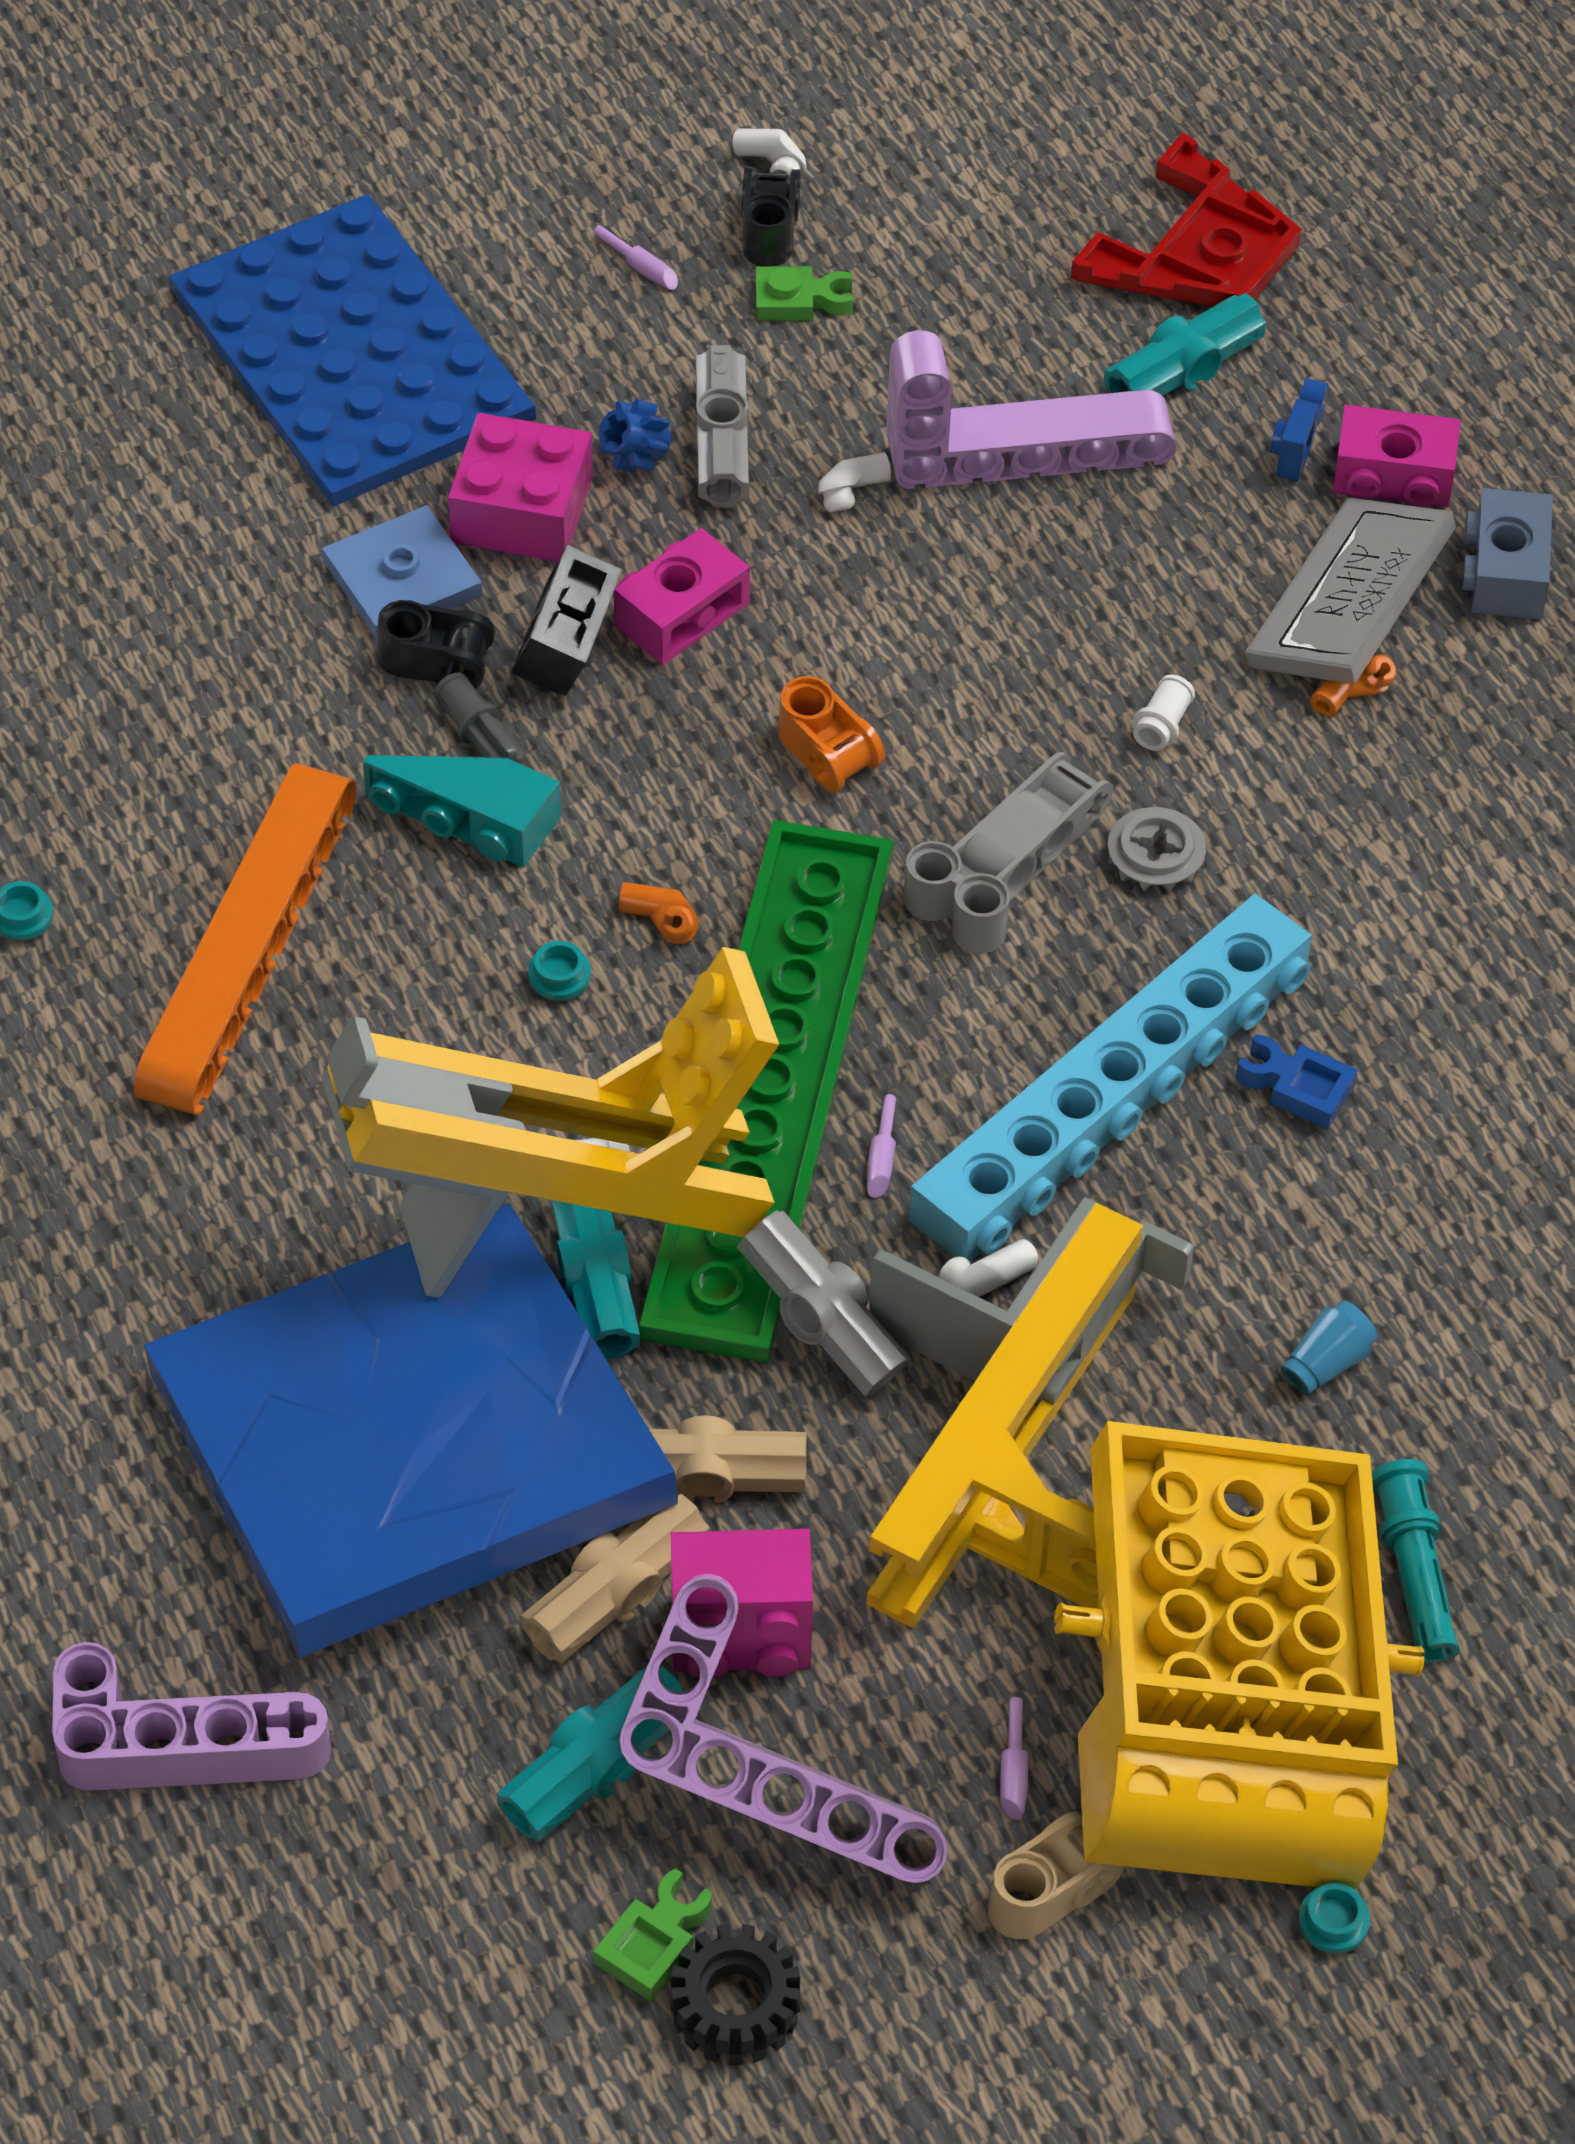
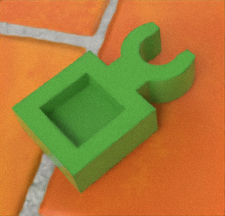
[756,266,853,321]
[593,1869,712,2002]

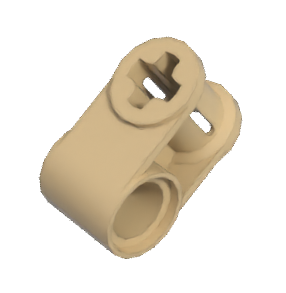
[988,1811,1124,1940]

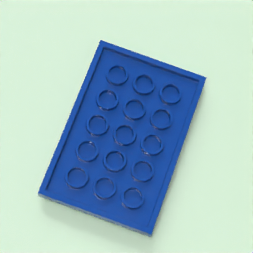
[169,194,536,507]

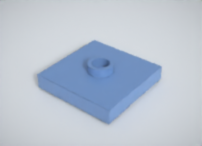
[322,505,483,639]

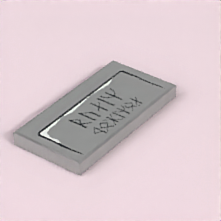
[1245,497,1456,684]

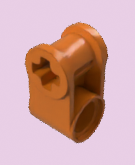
[778,676,885,794]

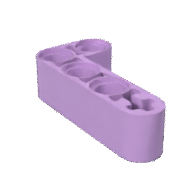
[52,1642,332,1790]

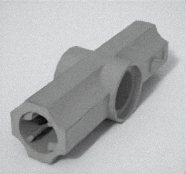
[696,345,749,508]
[737,1210,911,1396]

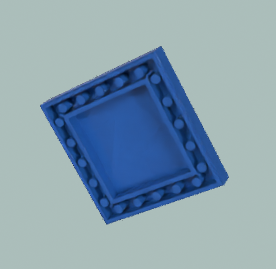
[144,1203,678,1658]

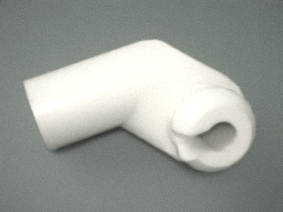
[733,128,806,178]
[818,452,891,513]
[939,1239,1038,1297]

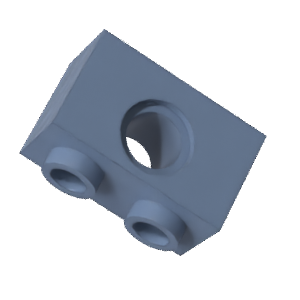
[1461,488,1553,620]

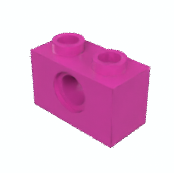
[1333,405,1461,507]
[613,528,750,665]

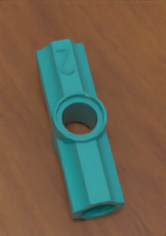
[1103,293,1266,396]
[550,1200,640,1359]
[497,1665,684,1843]

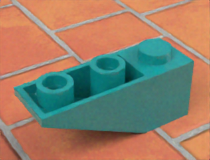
[363,755,561,868]

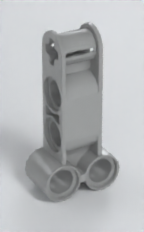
[903,752,1114,954]

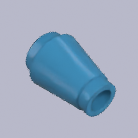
[1280,1300,1378,1396]

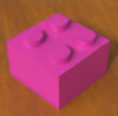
[448,413,593,561]
[671,1529,813,1678]

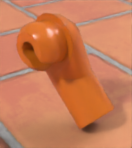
[1310,654,1396,717]
[618,882,698,944]

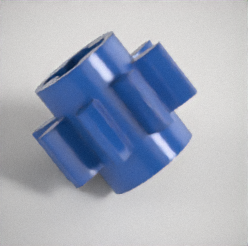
[599,399,671,472]

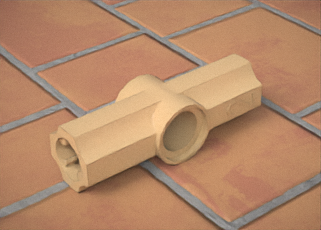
[649,1415,807,1503]
[521,1494,710,1664]

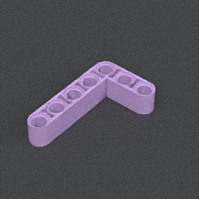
[886,330,1177,489]
[619,1574,948,1883]

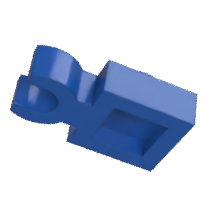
[1270,378,1329,482]
[1236,1035,1358,1129]

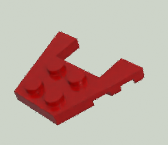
[1071,132,1302,307]

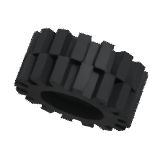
[671,1924,800,2065]

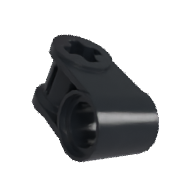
[742,166,801,267]
[378,600,496,689]

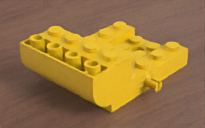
[1054,1421,1424,1890]

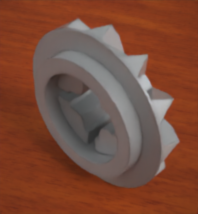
[1108,807,1206,893]

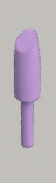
[594,225,678,290]
[866,1094,896,1198]
[1000,1697,1029,1821]

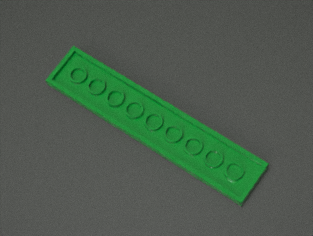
[639,820,894,1363]

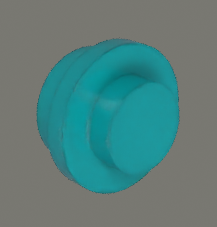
[0,881,54,941]
[528,941,591,1001]
[1298,1883,1370,1954]

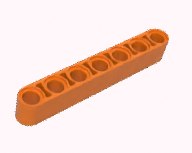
[134,763,357,1116]

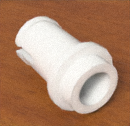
[1132,674,1195,751]

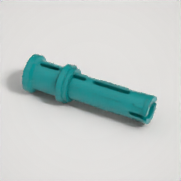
[1372,1459,1460,1663]

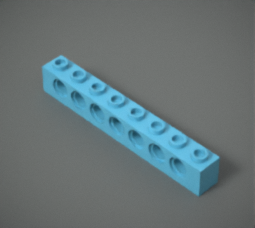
[909,893,1312,1262]

